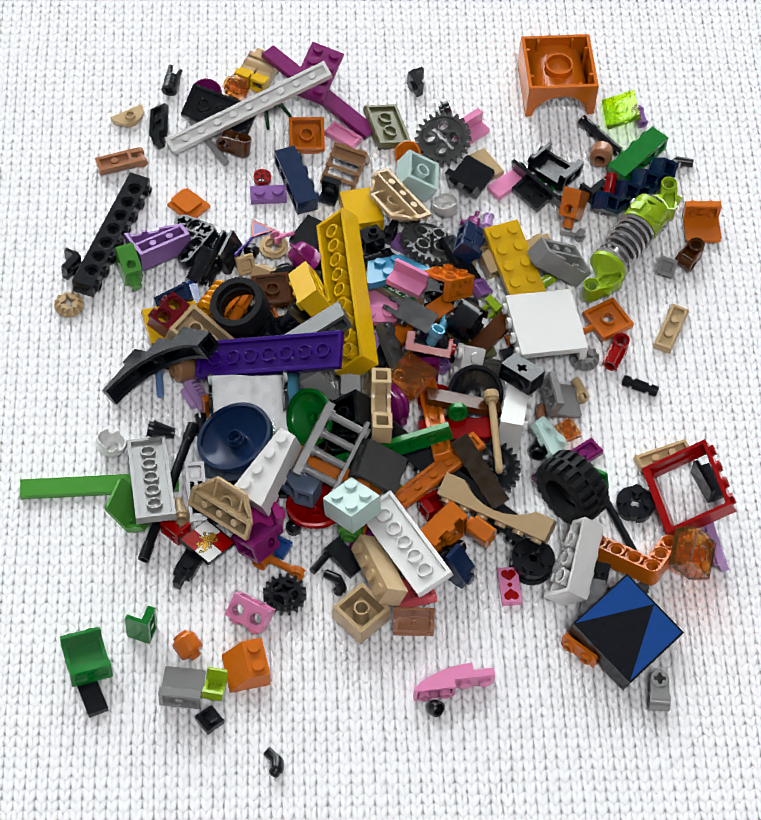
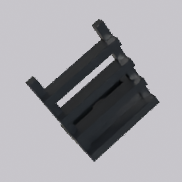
[194,230,243,274]

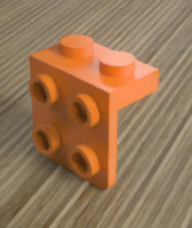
[682,200,722,243]

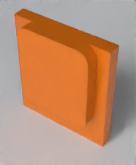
[167,188,211,218]

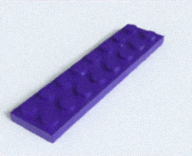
[195,330,344,380]

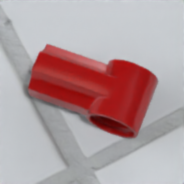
[602,332,630,371]

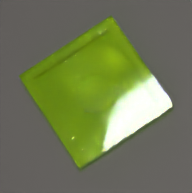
[601,89,641,130]

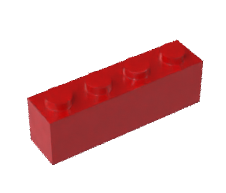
[417,416,492,450]

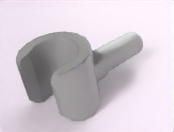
[560,228,586,243]

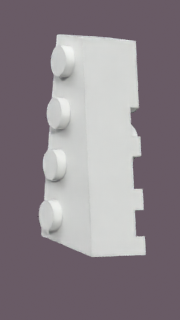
[499,383,534,453]
[234,427,302,517]
[544,517,604,606]

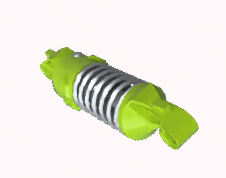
[581,177,682,302]

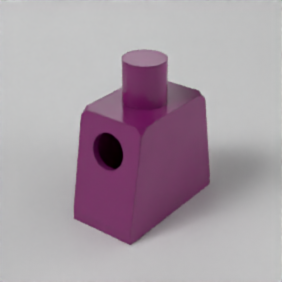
[232,522,284,564]

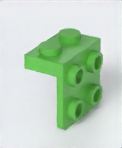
[105,479,149,533]

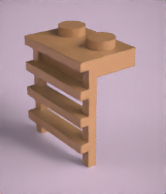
[320,142,371,190]

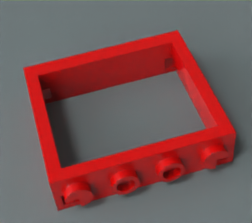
[642,439,737,538]

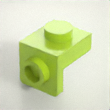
[201,667,228,701]

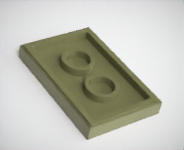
[363,104,411,148]

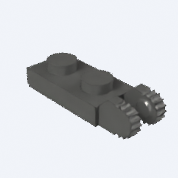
[376,322,405,375]

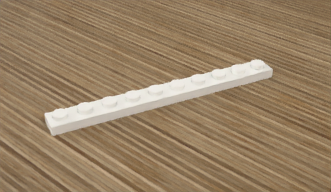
[166,61,332,155]

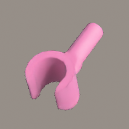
[270,230,295,245]

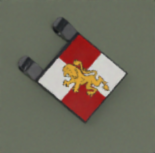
[179,517,235,566]

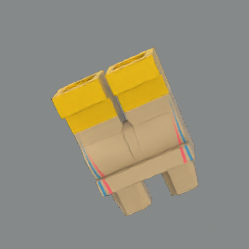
[234,48,278,93]

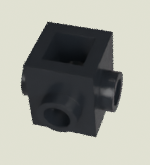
[360,224,386,255]

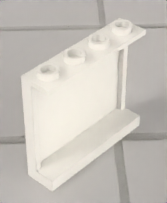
[501,289,588,360]

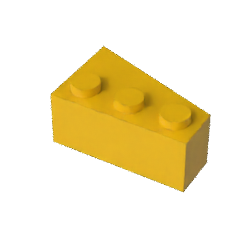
[288,261,332,317]

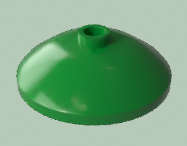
[286,388,333,446]

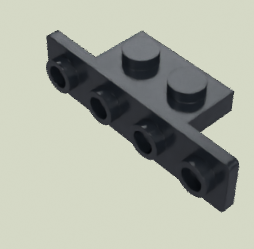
[511,159,562,212]

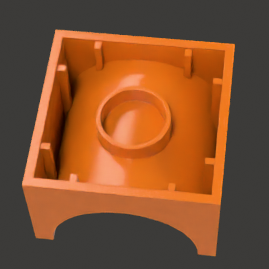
[517,34,599,117]

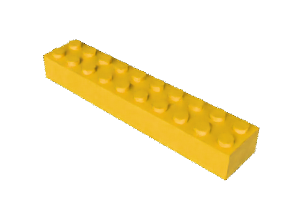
[316,207,379,377]

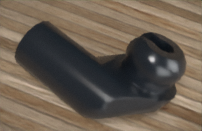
[672,156,694,170]
[263,747,284,778]

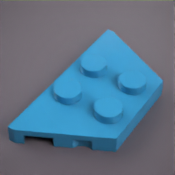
[367,254,431,290]

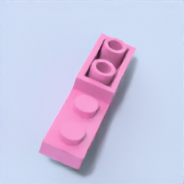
[413,662,495,702]

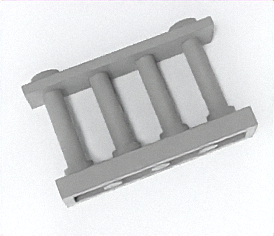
[291,401,371,493]

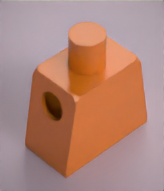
[559,186,590,229]

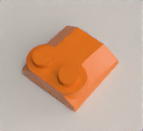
[289,117,325,154]

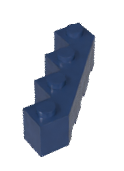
[591,157,679,215]

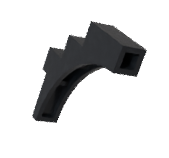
[102,327,220,404]

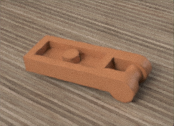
[95,147,148,175]

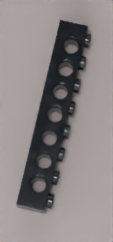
[72,172,152,298]

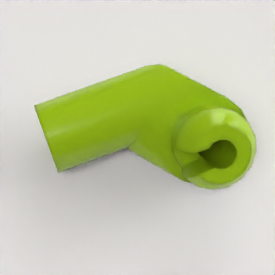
[541,273,557,288]

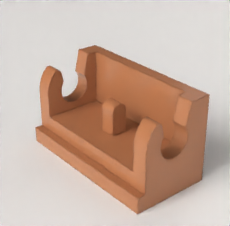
[393,607,435,636]

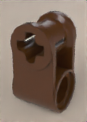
[216,129,252,157]
[675,237,705,273]

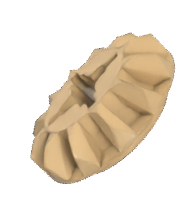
[259,235,288,260]
[54,291,84,317]

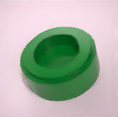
[448,402,468,421]

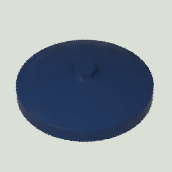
[197,402,273,473]

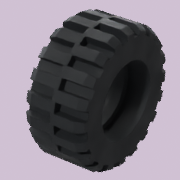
[535,450,610,525]

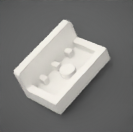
[450,343,486,379]

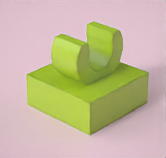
[483,294,502,319]

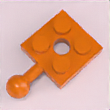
[582,297,634,342]

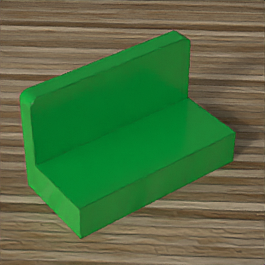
[125,605,157,644]

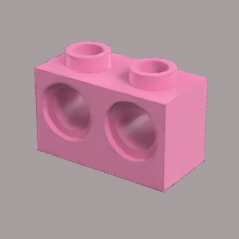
[224,591,276,634]

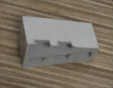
[527,237,591,287]

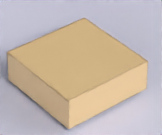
[234,253,255,276]

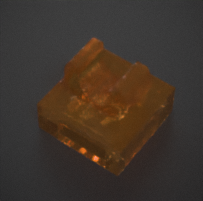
[555,418,581,442]

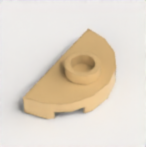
[110,104,144,128]

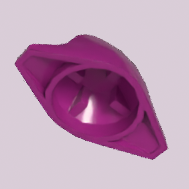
[391,380,410,428]

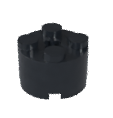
[446,298,488,343]

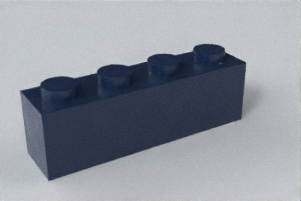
[274,145,320,215]

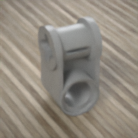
[647,670,671,711]

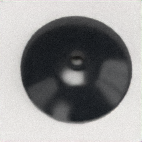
[448,365,504,418]

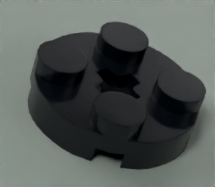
[615,484,655,523]

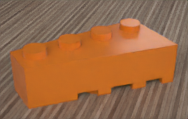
[392,500,468,578]

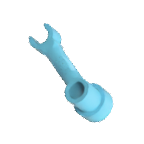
[426,314,449,347]

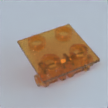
[391,350,439,400]

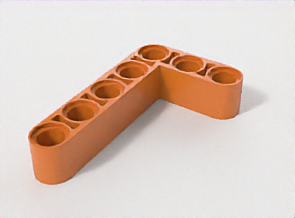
[596,535,678,585]

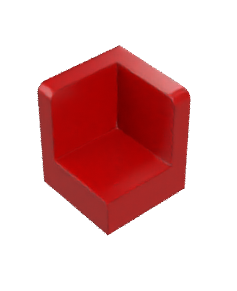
[417,489,444,522]

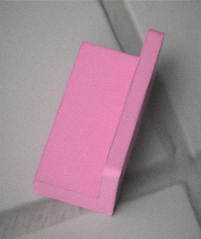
[453,108,490,145]
[386,258,429,300]

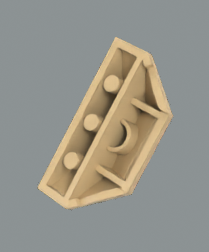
[368,168,432,222]
[188,476,253,541]

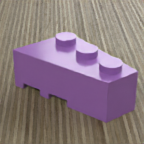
[124,223,191,271]

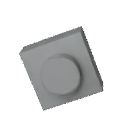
[655,255,679,278]

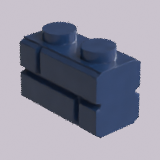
[453,220,485,264]

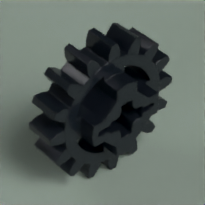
[263,573,307,616]

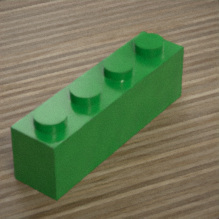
[607,126,669,181]

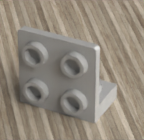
[540,371,582,418]
[158,666,206,709]

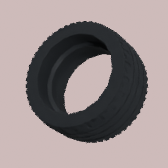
[210,277,270,338]

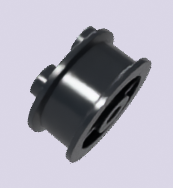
[509,538,555,585]

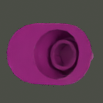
[287,241,321,270]

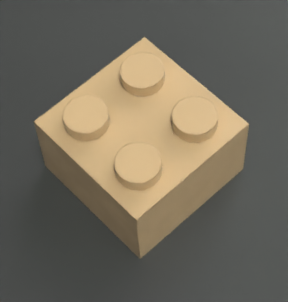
[332,582,391,645]

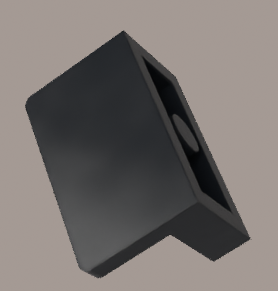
[690,460,724,503]

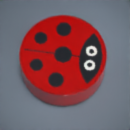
[254,169,271,186]

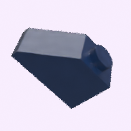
[445,543,475,589]

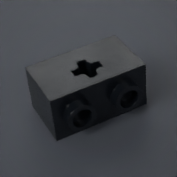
[499,353,545,396]

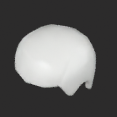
[432,192,460,217]
[96,428,127,457]

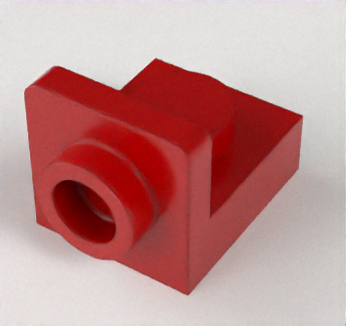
[160,520,192,546]

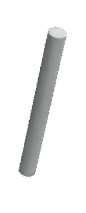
[186,118,229,166]

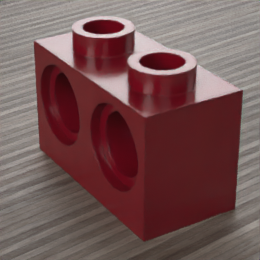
[147,291,190,338]

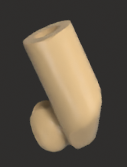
[571,376,589,404]

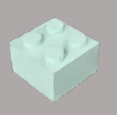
[397,149,439,202]
[323,477,381,534]

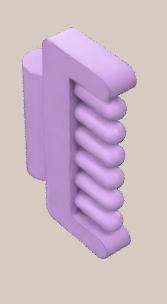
[180,378,207,412]

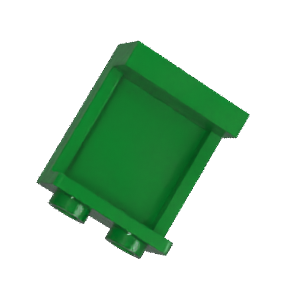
[59,627,113,687]

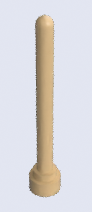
[483,389,503,474]

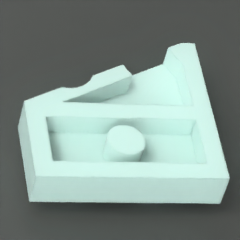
[530,416,569,459]

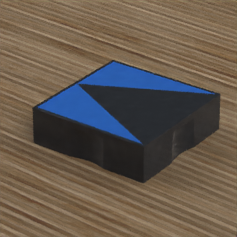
[566,574,684,690]

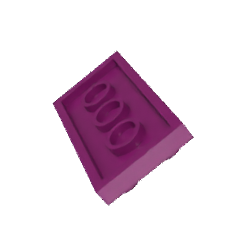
[297,41,344,105]

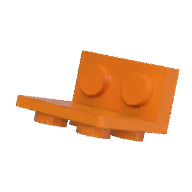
[424,264,475,302]

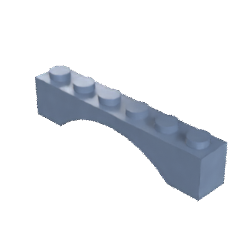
[204,463,322,508]

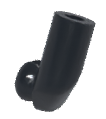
[323,569,347,596]

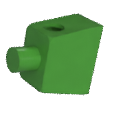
[115,242,143,291]

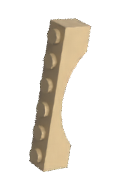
[437,472,557,545]

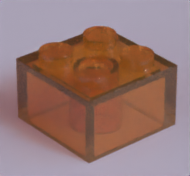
[668,527,717,580]

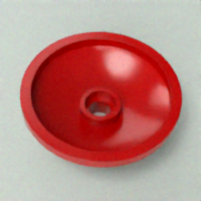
[286,484,336,529]

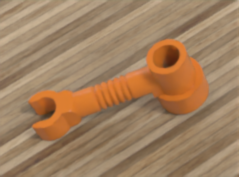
[252,552,306,581]

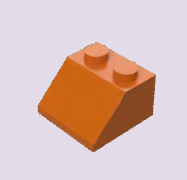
[221,637,270,693]

